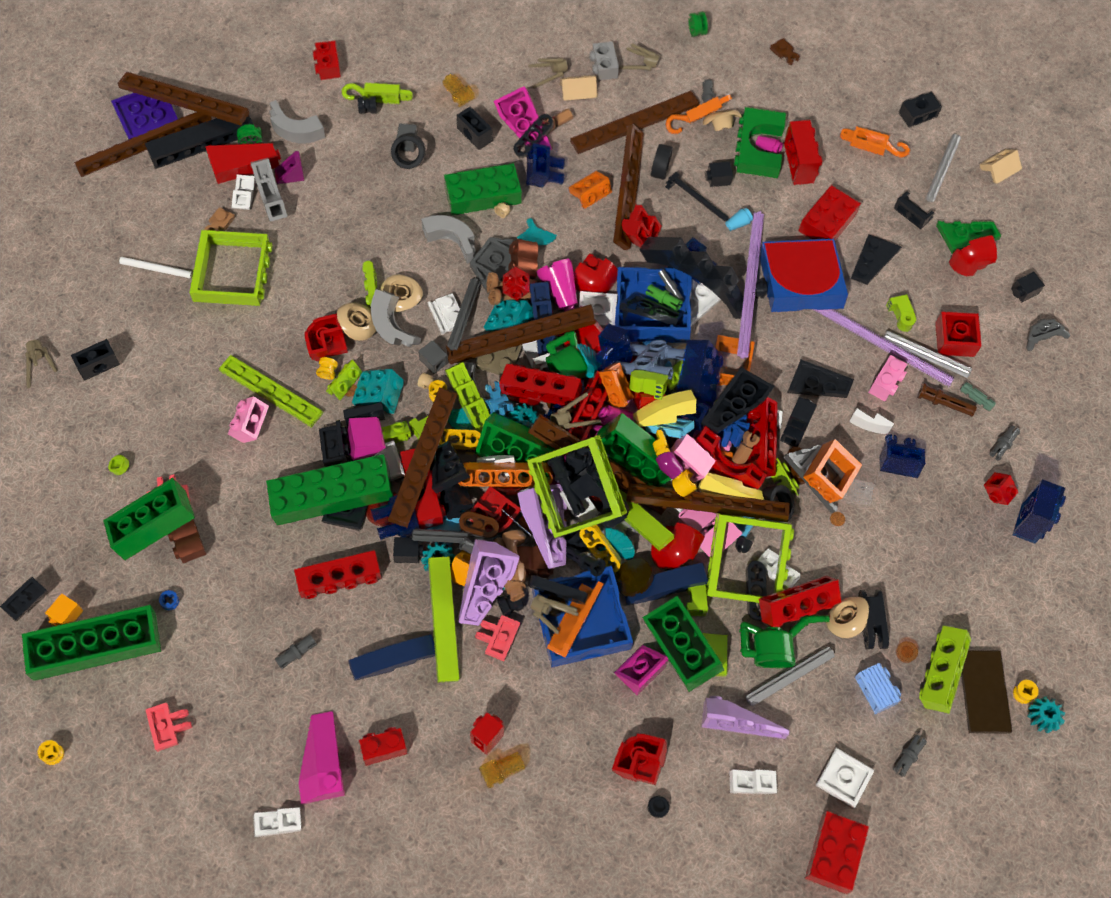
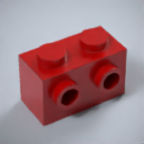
[312,41,341,80]
[470,712,504,755]
[359,727,407,766]

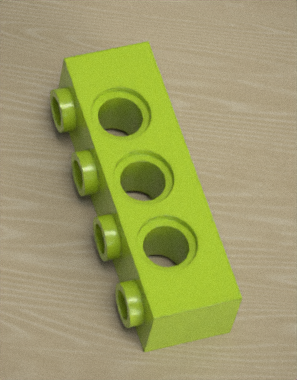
[919,626,971,714]

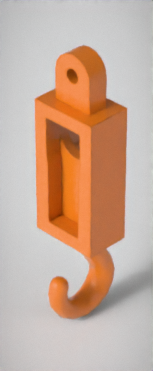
[665,94,732,134]
[840,126,910,157]

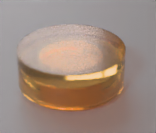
[896,641,918,663]

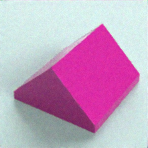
[347,417,386,461]
[614,645,669,696]

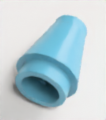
[725,208,753,231]

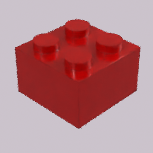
[935,312,982,357]

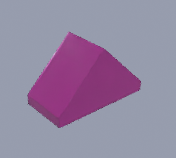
[274,151,304,184]

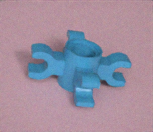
[483,381,514,419]

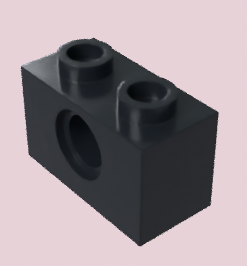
[899,92,942,128]
[456,106,492,150]
[71,339,120,381]

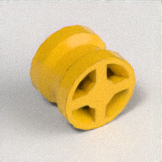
[316,357,338,380]
[428,380,448,402]
[1013,680,1038,704]
[38,740,64,765]

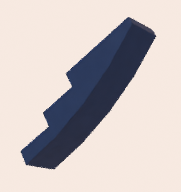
[529,282,557,357]
[625,562,708,606]
[348,635,435,681]

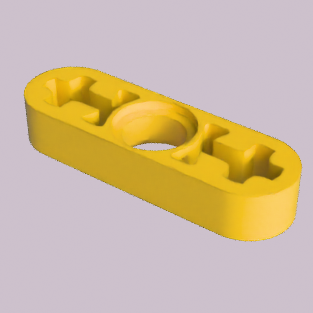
[439,429,481,450]
[580,524,621,573]

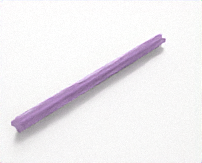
[737,211,764,359]
[812,309,954,387]

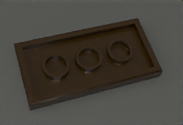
[961,650,1012,734]

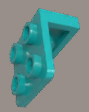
[484,300,533,331]
[352,369,404,414]

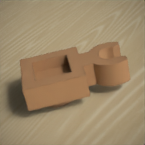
[204,207,235,231]

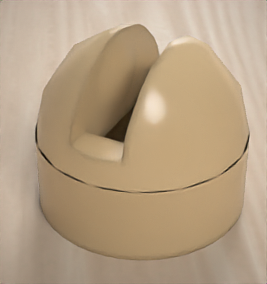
[494,202,510,218]
[417,373,434,389]

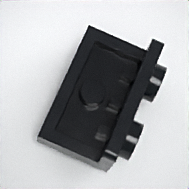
[343,402,385,429]
[319,420,350,467]

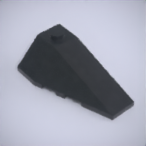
[701,367,774,434]

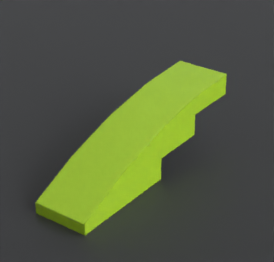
[445,362,490,433]

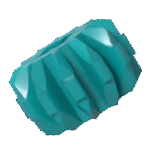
[508,403,538,428]
[421,542,455,571]
[1027,696,1066,733]

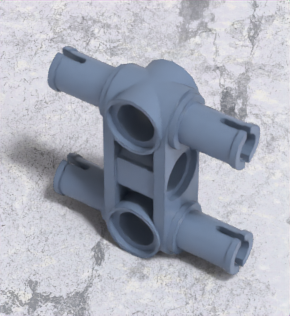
[616,340,688,379]

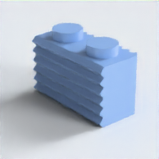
[855,663,901,714]

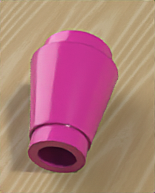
[756,136,783,154]

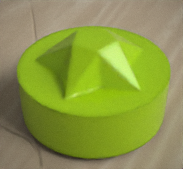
[108,455,129,475]

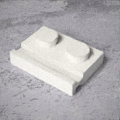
[428,293,467,335]

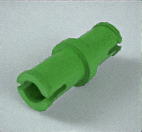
[646,284,683,311]

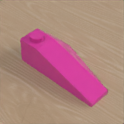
[493,86,552,156]
[298,711,345,804]

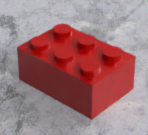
[783,120,822,185]
[798,185,861,241]
[805,811,869,894]

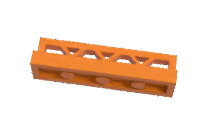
[547,581,603,658]

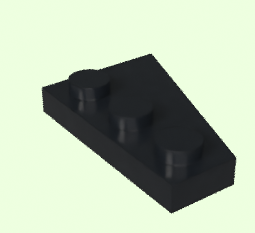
[850,234,902,285]
[619,294,683,326]
[787,359,854,398]
[432,441,470,494]

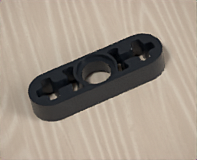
[514,114,554,158]
[746,561,767,620]
[528,576,588,605]

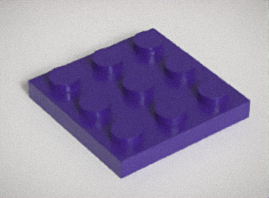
[111,93,178,140]

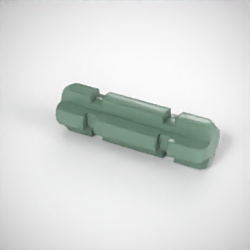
[960,382,996,411]

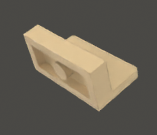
[560,75,597,100]
[980,149,1022,184]

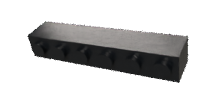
[145,115,254,169]

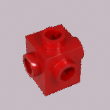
[503,266,530,300]
[984,472,1018,505]

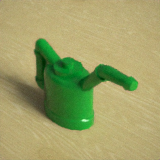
[546,331,596,380]
[739,615,830,668]

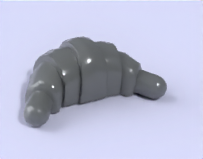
[1026,319,1070,351]

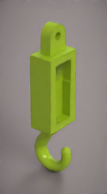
[341,83,413,104]

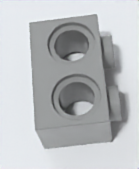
[589,41,619,80]

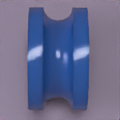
[159,590,179,611]

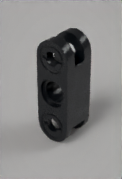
[858,590,889,650]

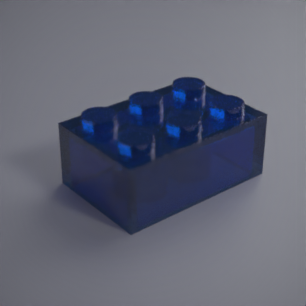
[676,340,723,409]
[1012,479,1066,544]

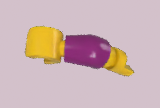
[652,430,697,497]

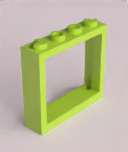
[189,230,272,306]
[527,435,627,538]
[706,513,794,603]

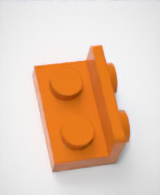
[568,171,612,209]
[599,362,634,408]

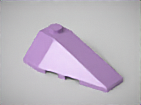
[517,484,567,569]
[458,540,519,626]
[702,696,789,739]

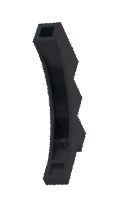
[639,237,744,319]

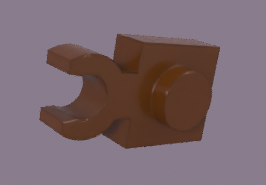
[770,38,800,65]

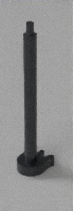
[665,171,729,222]

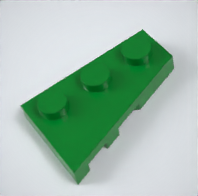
[936,221,1001,254]

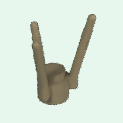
[619,43,659,71]
[528,58,567,88]
[25,340,57,388]
[550,393,601,430]
[531,594,579,634]

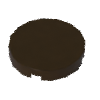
[615,558,654,597]

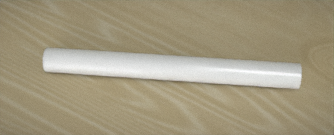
[119,257,193,279]

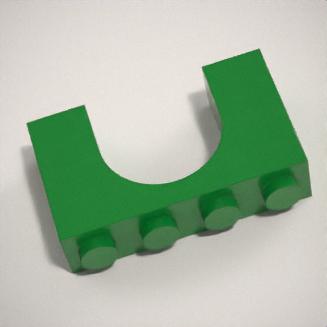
[734,107,786,178]

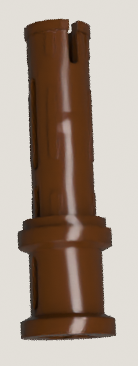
[917,383,977,417]

